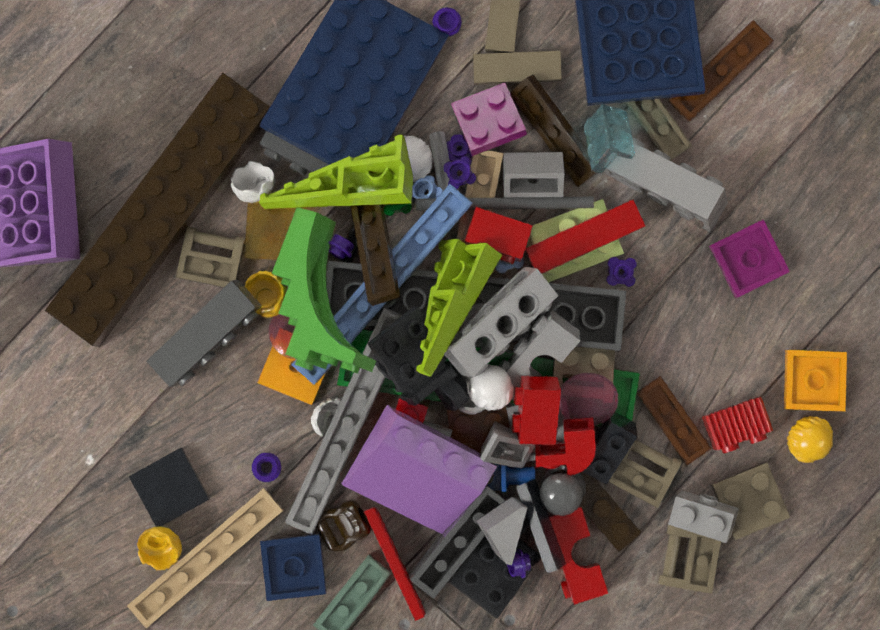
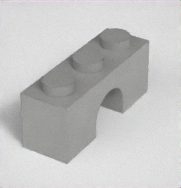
[498,310,580,400]

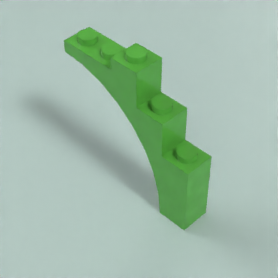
[272,208,376,374]

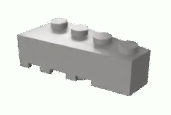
[602,136,728,233]

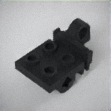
[367,307,469,411]
[449,498,541,618]

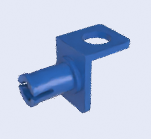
[487,463,535,492]

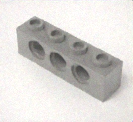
[444,267,558,378]

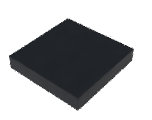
[129,447,210,527]

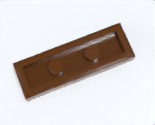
[636,376,712,466]

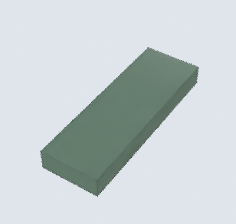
[313,554,392,630]

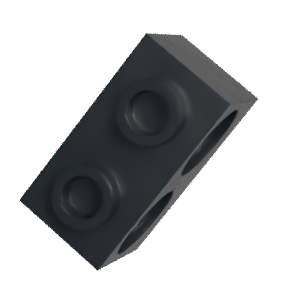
[582,409,638,485]

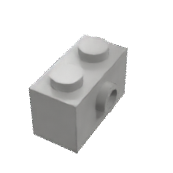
[503,152,564,198]
[668,490,739,543]

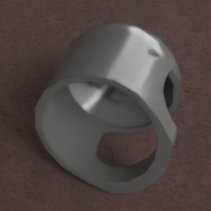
[540,465,586,516]

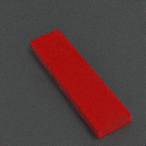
[525,200,645,274]
[364,506,426,621]

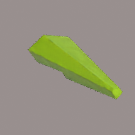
[259,135,413,209]
[416,239,502,376]

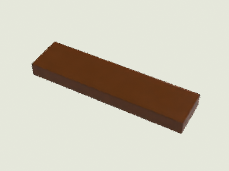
[669,20,774,122]

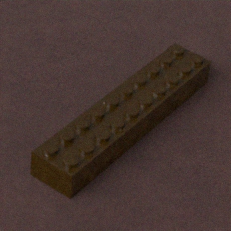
[45,72,270,348]

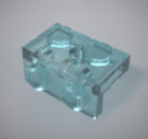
[584,104,635,173]

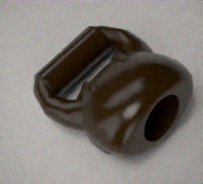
[316,500,371,552]

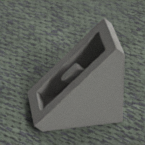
[480,421,536,468]
[477,497,528,565]

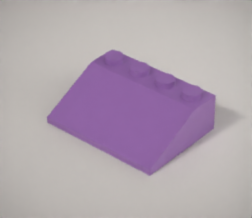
[0,139,80,268]
[341,405,497,534]

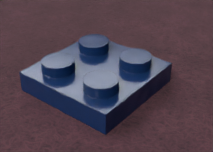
[260,534,327,601]

